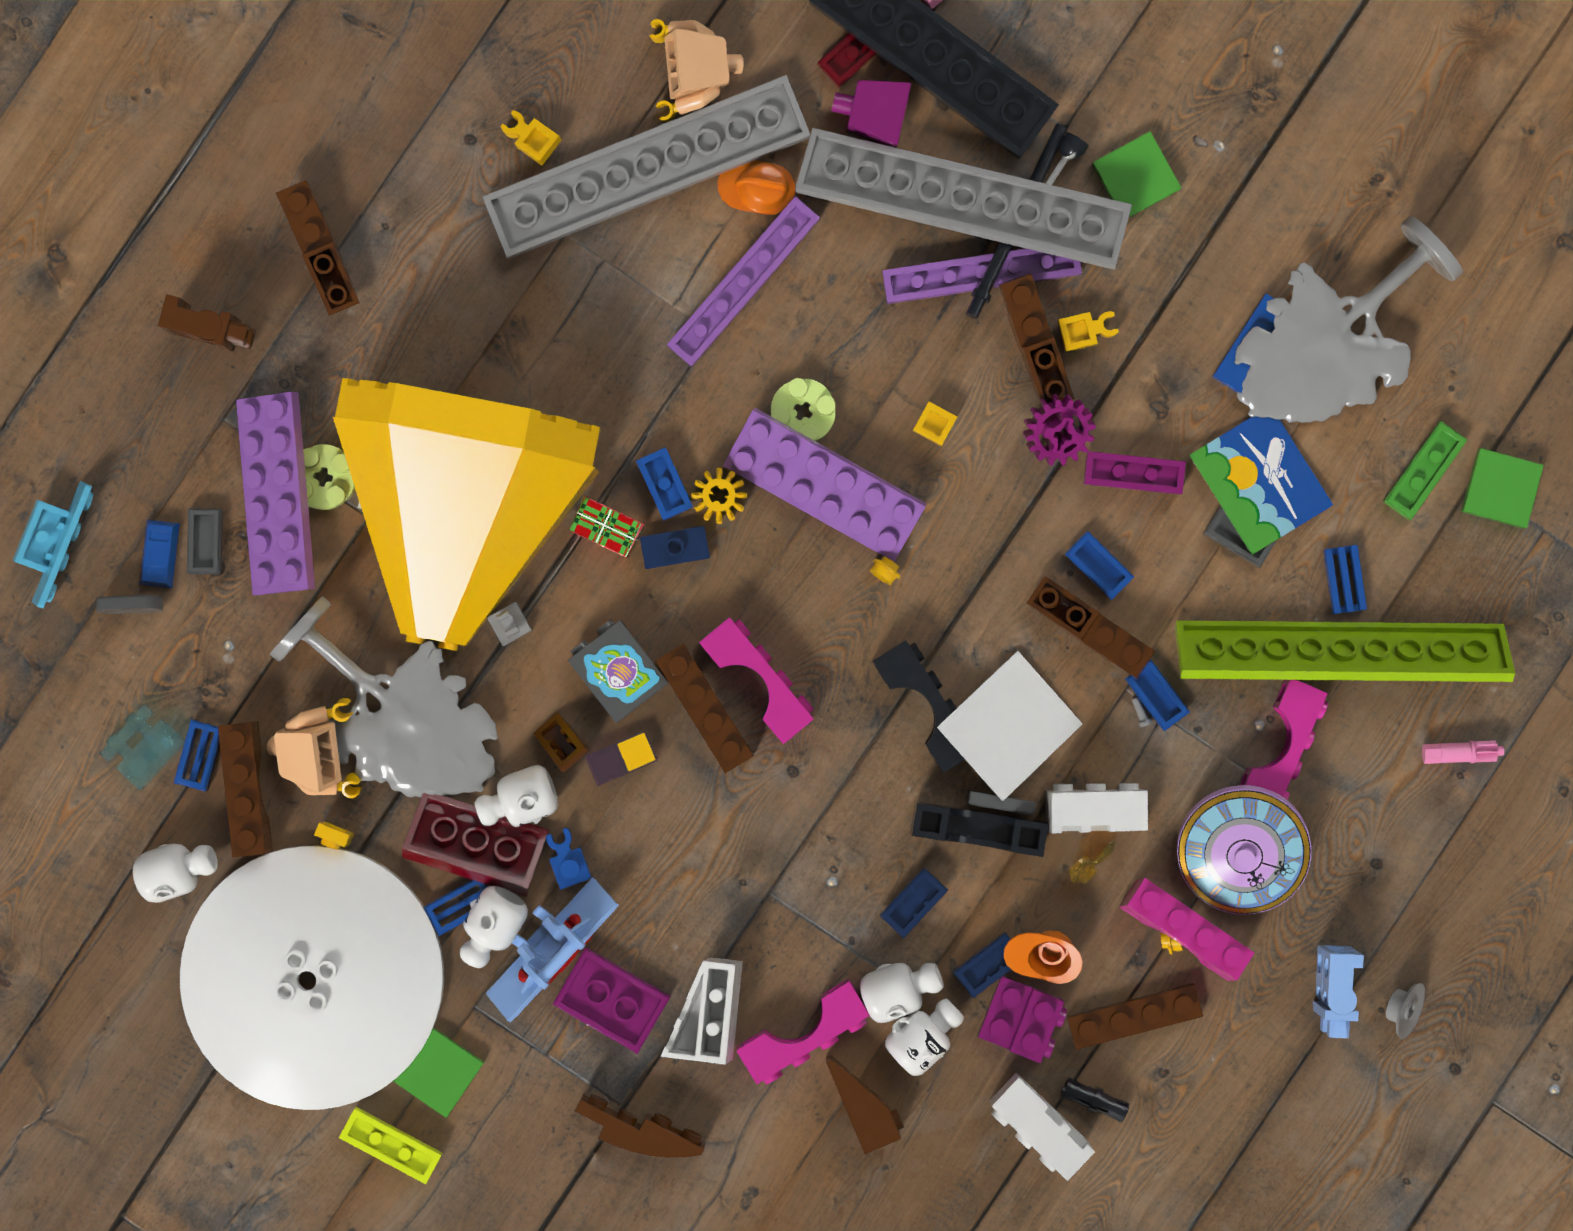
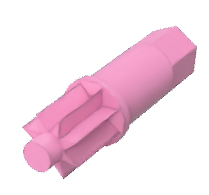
[1422,740,1504,764]

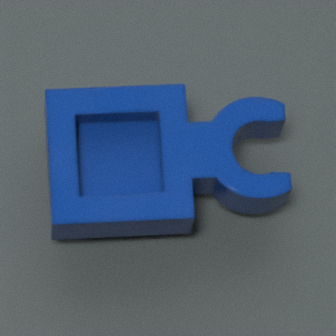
[546,827,592,890]

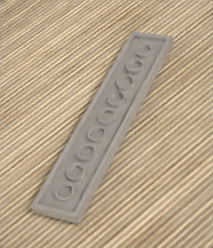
[483,75,811,259]
[795,128,1132,270]

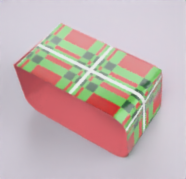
[570,496,646,557]

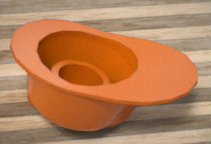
[717,160,795,215]
[1004,930,1083,984]

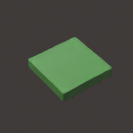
[1092,132,1182,218]
[1461,448,1544,529]
[393,1027,485,1118]

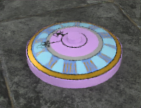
[1177,785,1311,914]

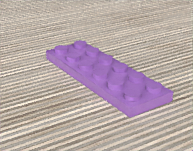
[236,392,315,595]
[723,408,927,562]

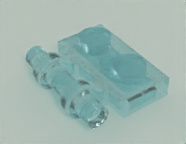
[99,704,185,790]

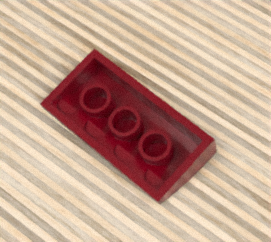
[402,793,549,897]

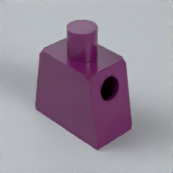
[832,80,911,148]

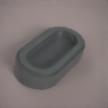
[96,595,163,614]

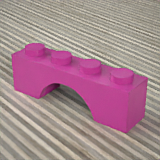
[699,617,815,744]
[1239,680,1328,800]
[1119,878,1255,981]
[736,978,870,1085]

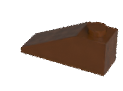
[826,1055,904,1154]

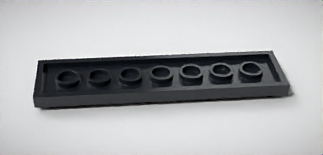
[809,0,1059,159]

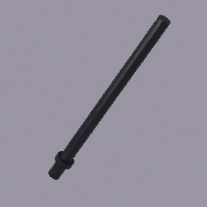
[966,124,1068,319]

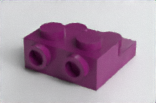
[977,976,1067,1063]

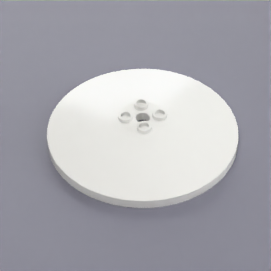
[180,845,444,1110]

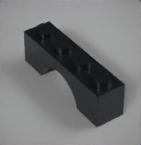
[872,640,965,773]
[910,801,1048,857]

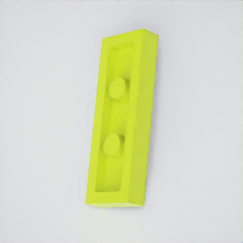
[339,1107,443,1184]

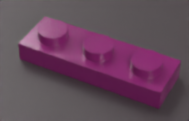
[1083,451,1186,495]

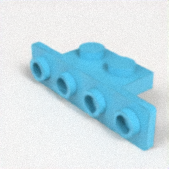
[13,481,93,608]

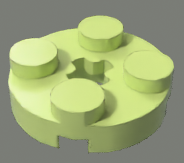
[771,378,835,441]
[303,444,355,510]

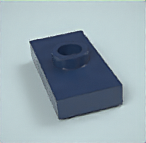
[640,526,710,570]
[879,867,948,938]
[953,931,1011,998]

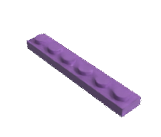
[667,196,820,367]
[882,248,1082,304]

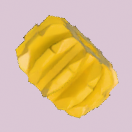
[691,468,747,524]

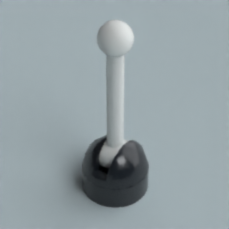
[1045,132,1089,185]

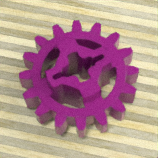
[1023,394,1096,466]

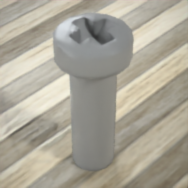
[1132,697,1152,727]

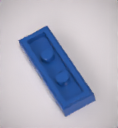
[1212,293,1276,393]

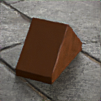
[533,712,592,773]

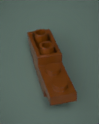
[276,180,360,316]
[998,273,1075,404]
[1027,576,1156,679]
[575,1094,705,1158]

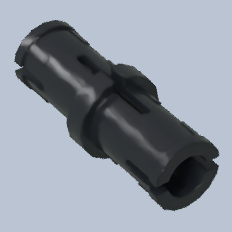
[1061,1077,1130,1123]

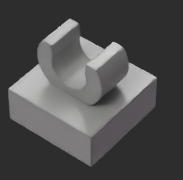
[487,602,533,646]

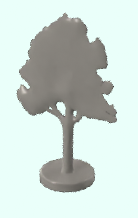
[1234,215,1463,423]
[270,596,498,798]

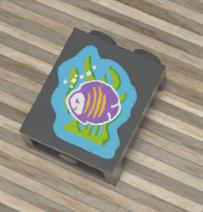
[568,619,669,723]

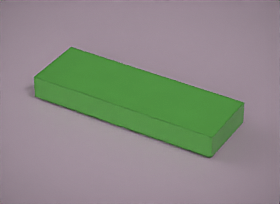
[1382,421,1468,520]

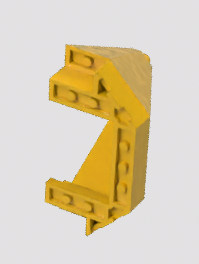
[333,378,600,651]

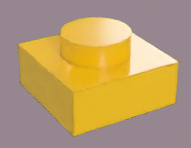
[913,401,957,446]
[314,821,355,850]

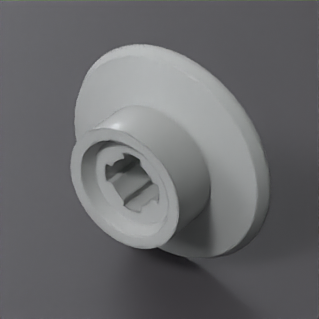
[1386,983,1425,1039]

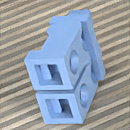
[1313,945,1364,1038]

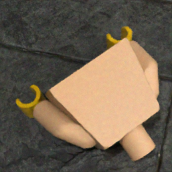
[649,19,744,122]
[267,698,361,798]

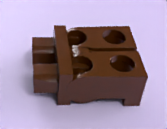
[158,294,256,352]

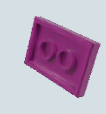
[552,947,671,1054]

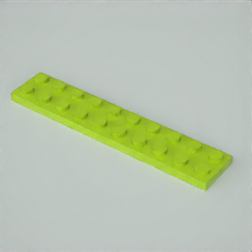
[1175,620,1515,682]

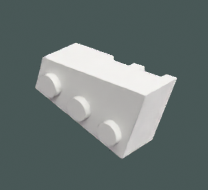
[1045,783,1148,834]
[661,957,743,1065]
[989,1073,1095,1181]

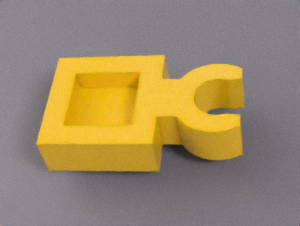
[500,110,562,165]
[1057,311,1119,353]

